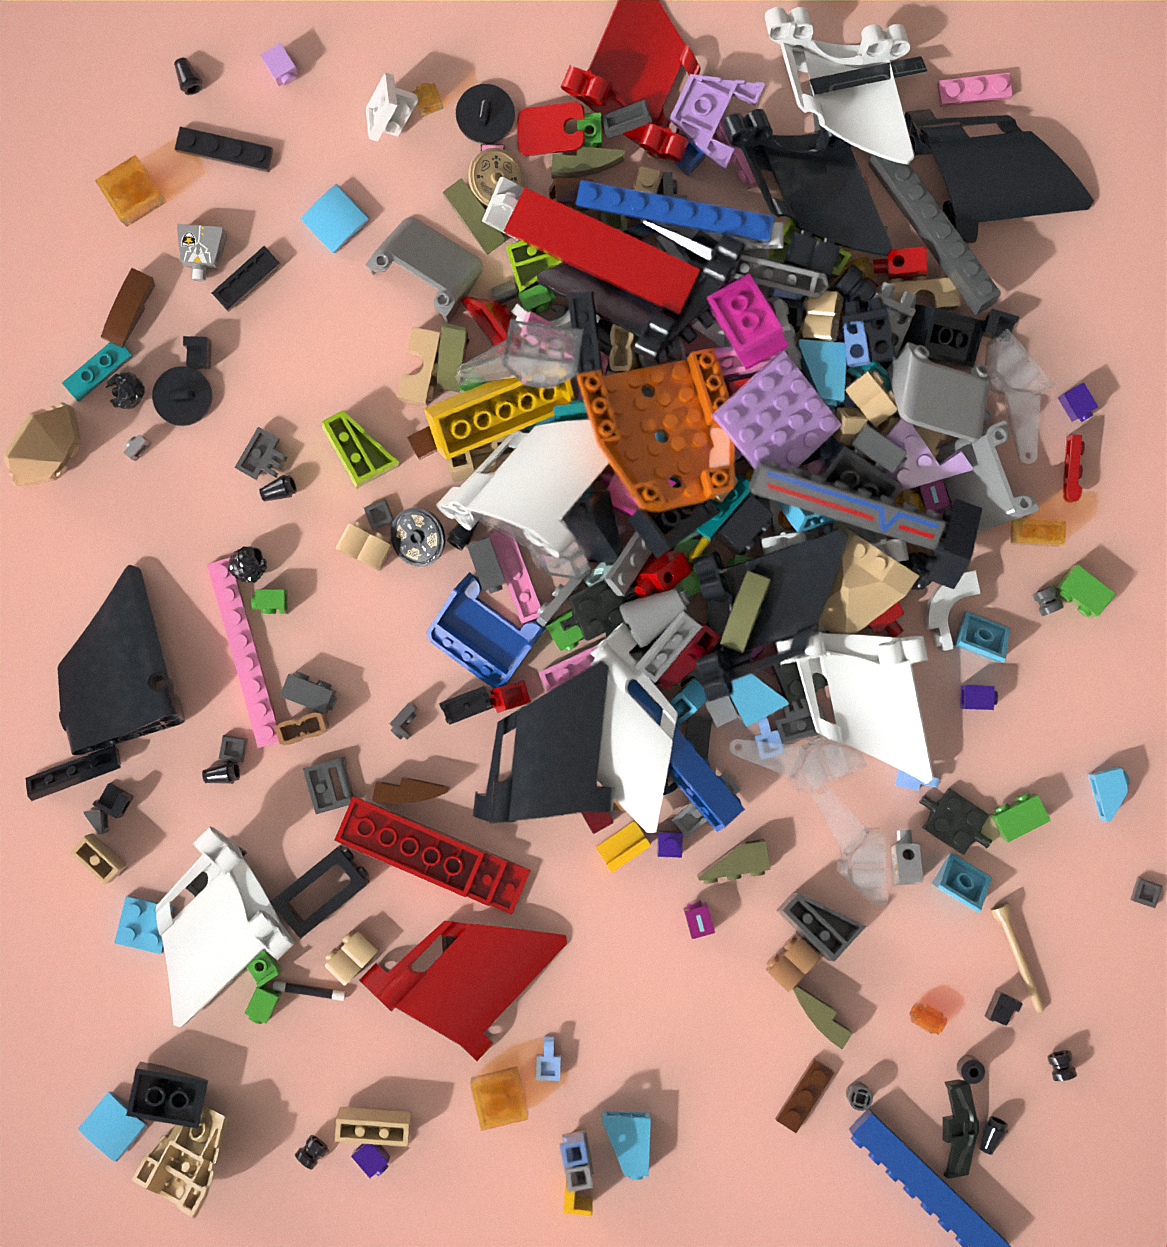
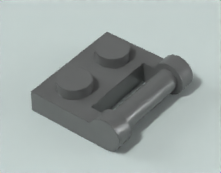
[303,757,356,814]

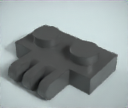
[234,427,288,480]
[775,698,825,745]

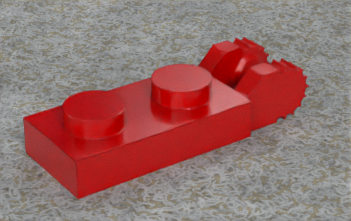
[1062,434,1085,503]

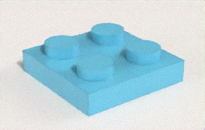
[114,896,174,954]

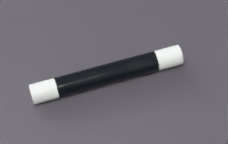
[273,981,346,1001]

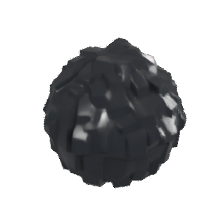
[105,372,145,409]
[228,546,267,583]
[900,552,932,590]

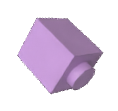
[260,43,299,86]

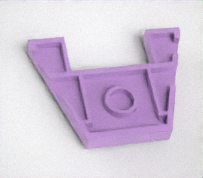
[670,74,765,171]
[885,417,973,491]

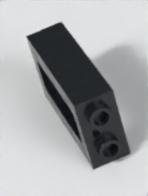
[270,845,370,939]

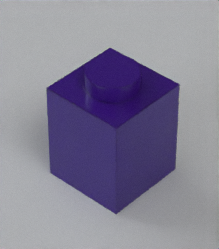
[1058,382,1098,422]
[960,685,998,710]
[657,830,683,858]
[351,1143,390,1178]

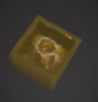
[95,155,167,227]
[470,1066,529,1131]

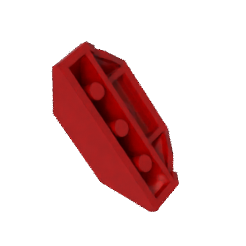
[461,296,527,372]

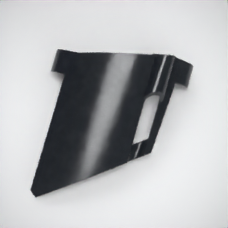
[722,109,893,256]
[904,109,1094,244]
[537,221,745,362]
[693,529,849,702]
[473,661,615,823]

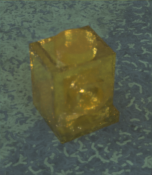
[412,83,443,117]

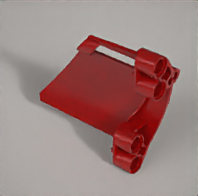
[560,0,701,162]
[359,921,567,1061]

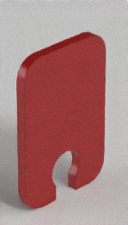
[517,102,585,156]

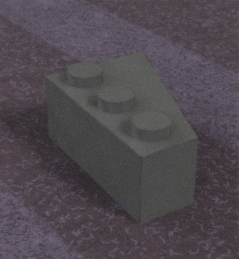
[776,893,866,962]

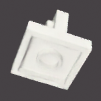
[366,72,418,142]
[482,177,524,241]

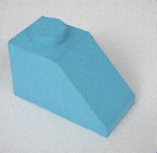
[669,678,707,726]
[1088,767,1129,822]

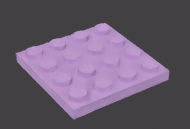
[712,351,842,469]

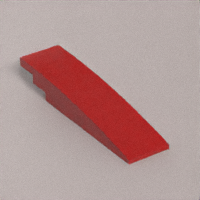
[504,187,701,315]
[334,796,531,915]

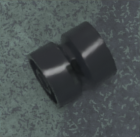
[833,264,879,308]

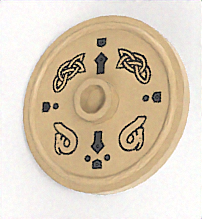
[468,148,524,206]

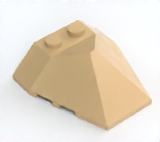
[3,402,81,488]
[818,523,919,634]
[132,1105,228,1219]

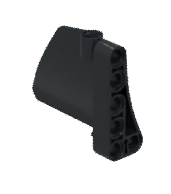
[57,565,185,755]

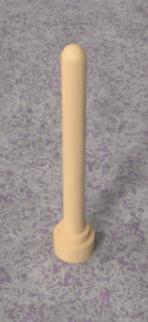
[990,902,1045,1013]

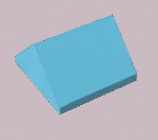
[953,611,1010,662]
[931,853,992,913]

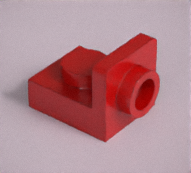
[490,680,531,713]

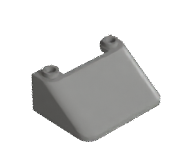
[365,217,483,323]
[887,343,990,442]
[935,420,1039,533]

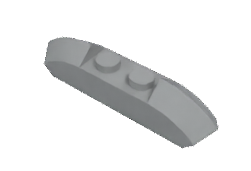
[732,253,829,298]

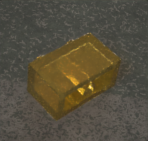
[1010,519,1066,547]

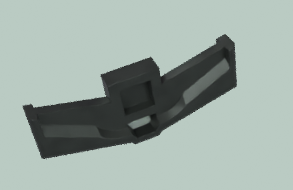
[942,1079,979,1179]

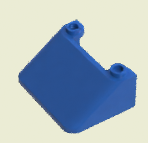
[427,572,546,689]

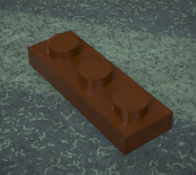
[775,1058,835,1133]

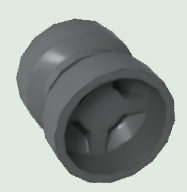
[1032,585,1064,616]
[846,1082,873,1111]

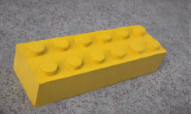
[424,355,575,460]

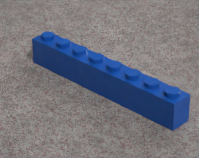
[576,180,774,243]
[627,679,745,832]
[849,1108,1011,1247]

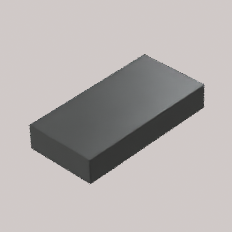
[601,99,652,138]

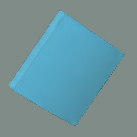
[300,184,370,253]
[78,1092,148,1162]

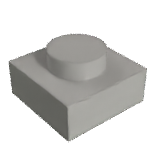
[123,435,151,461]

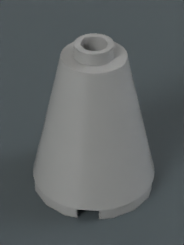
[620,589,690,647]

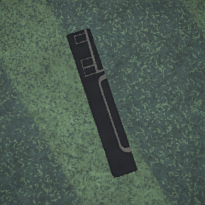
[809,56,927,95]

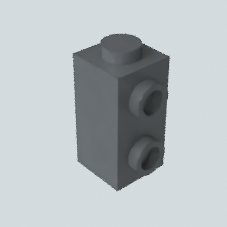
[852,422,907,473]
[467,537,506,594]
[280,671,337,714]

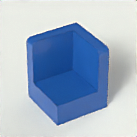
[673,137,706,176]

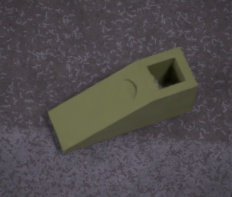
[697,839,770,884]

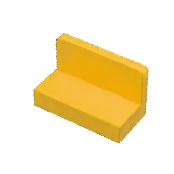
[596,821,651,873]
[563,1181,593,1216]

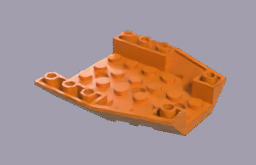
[577,348,735,512]

